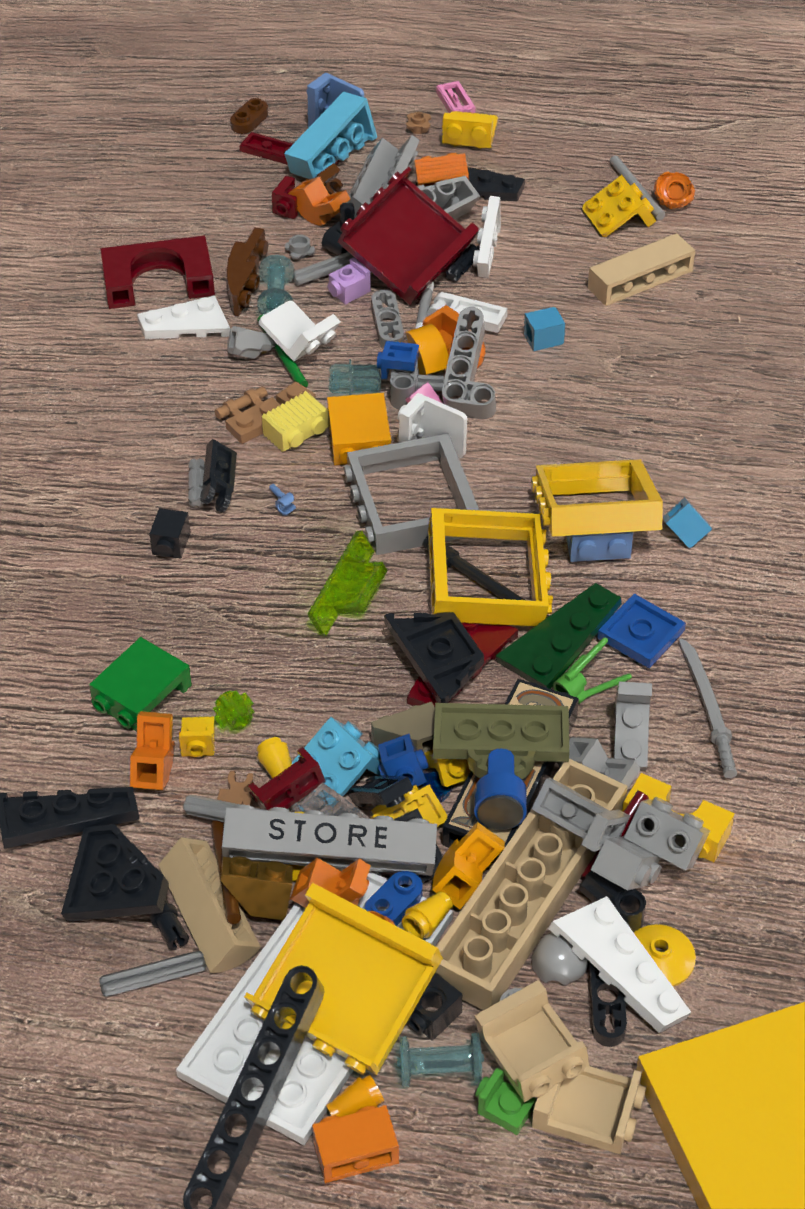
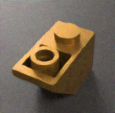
[221,856,293,920]

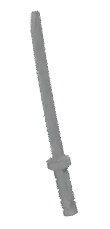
[679,638,737,779]

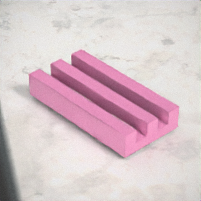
[436,81,475,113]

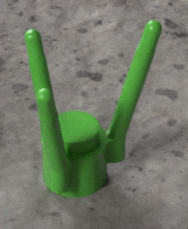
[553,637,632,704]

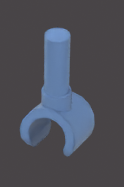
[269,484,296,516]

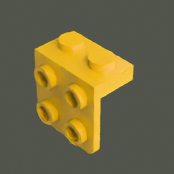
[442,111,498,148]
[582,175,656,237]

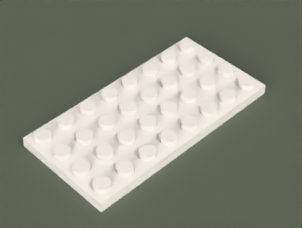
[176,868,453,1145]

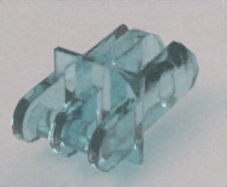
[328,359,381,395]

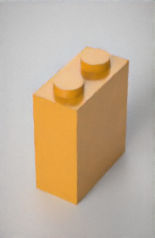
[327,393,391,465]

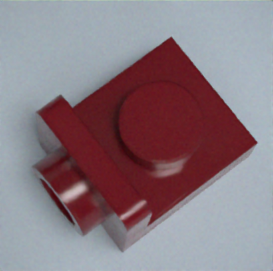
[272,176,298,219]

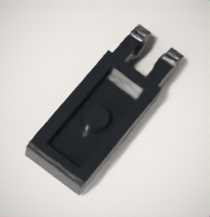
[200,439,237,513]
[348,775,414,808]

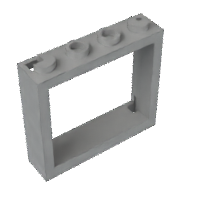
[343,433,479,555]

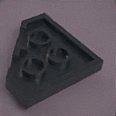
[61,824,169,922]

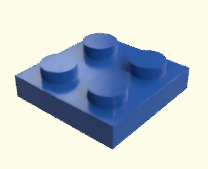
[597,594,686,669]

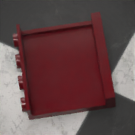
[338,167,480,305]

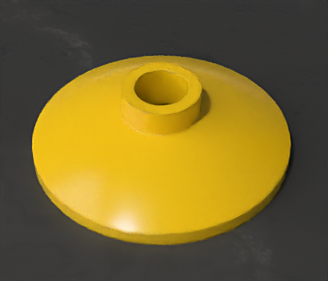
[634,924,696,987]

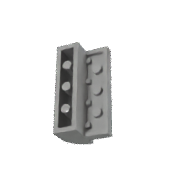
[347,135,420,217]

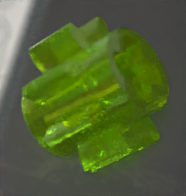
[213,690,255,731]

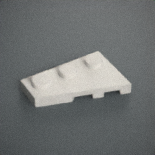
[137,295,231,339]

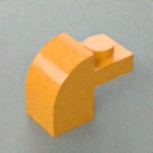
[402,324,449,375]
[432,822,505,909]

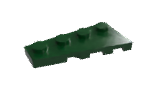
[495,583,622,689]

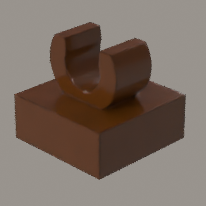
[315,163,343,194]

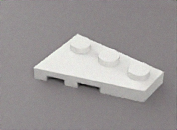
[473,196,501,278]

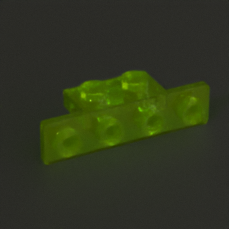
[308,531,388,635]

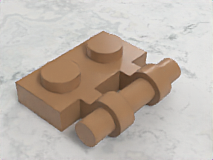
[214,386,281,444]

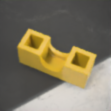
[622,773,735,863]

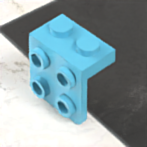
[292,717,382,807]

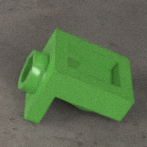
[475,1068,536,1135]

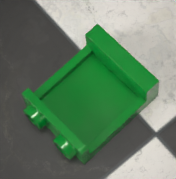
[89,636,192,732]

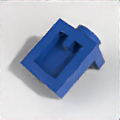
[377,341,419,380]

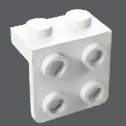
[258,301,341,361]
[397,393,467,458]

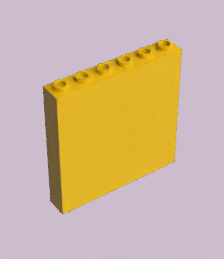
[636,1002,805,1209]

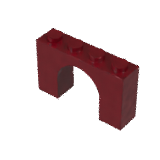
[100,235,215,309]

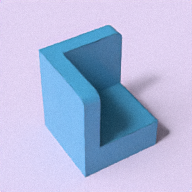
[524,307,565,351]
[663,497,712,548]

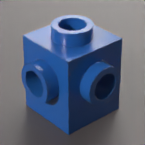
[378,734,429,787]

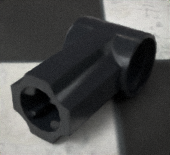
[580,871,646,933]

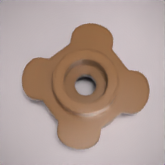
[406,112,431,134]

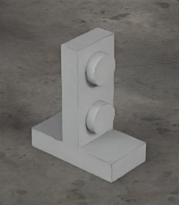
[614,681,652,771]
[532,778,630,852]

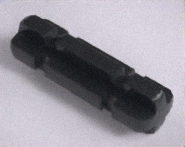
[445,244,480,282]

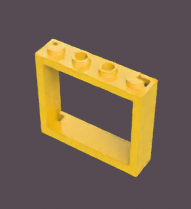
[531,459,663,537]
[428,508,553,626]

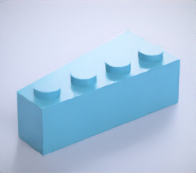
[284,91,377,179]

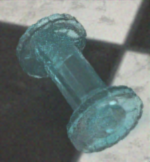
[257,255,294,315]
[397,1033,484,1087]

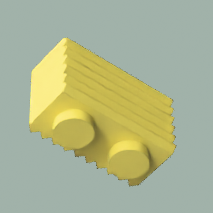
[262,391,329,452]

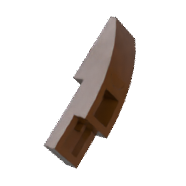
[227,227,269,317]

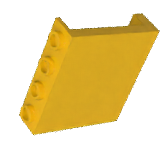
[244,883,443,1075]

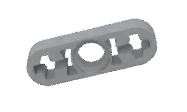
[371,290,404,349]

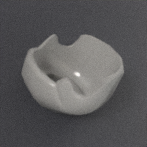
[531,932,590,986]

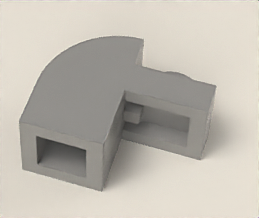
[557,737,640,790]

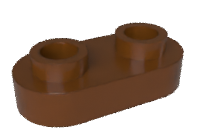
[230,98,268,134]

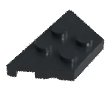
[384,612,484,703]

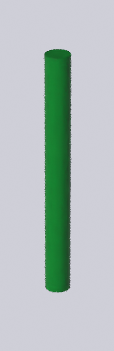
[257,315,308,388]

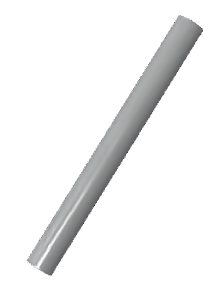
[610,155,665,220]

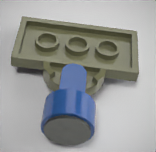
[433,703,570,830]

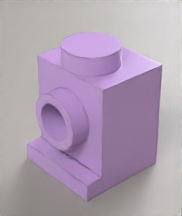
[328,258,371,304]

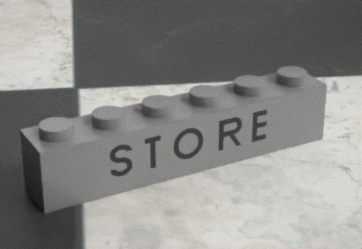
[222,804,437,876]

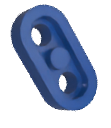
[364,871,423,926]

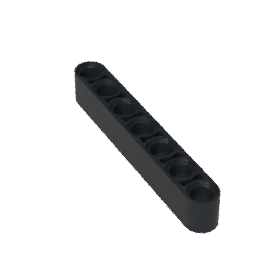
[183,965,325,1209]

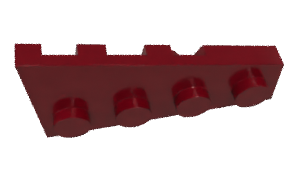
[407,623,518,707]

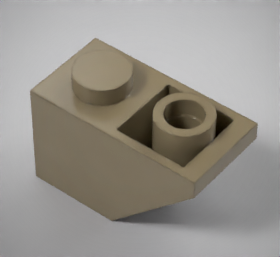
[371,702,435,752]

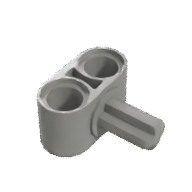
[390,360,444,410]

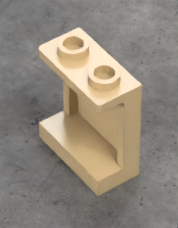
[474,980,589,1102]
[532,1066,646,1154]

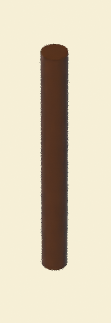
[211,820,241,924]

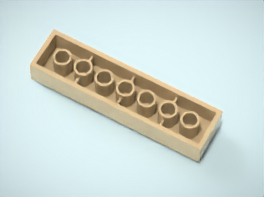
[436,759,628,1010]

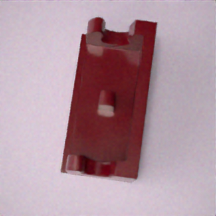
[247,747,326,810]

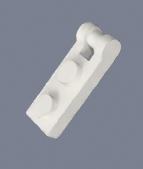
[427,292,507,333]

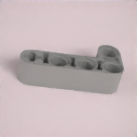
[442,307,496,419]

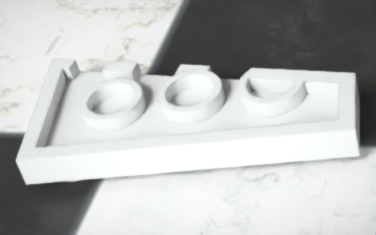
[548,897,691,1033]

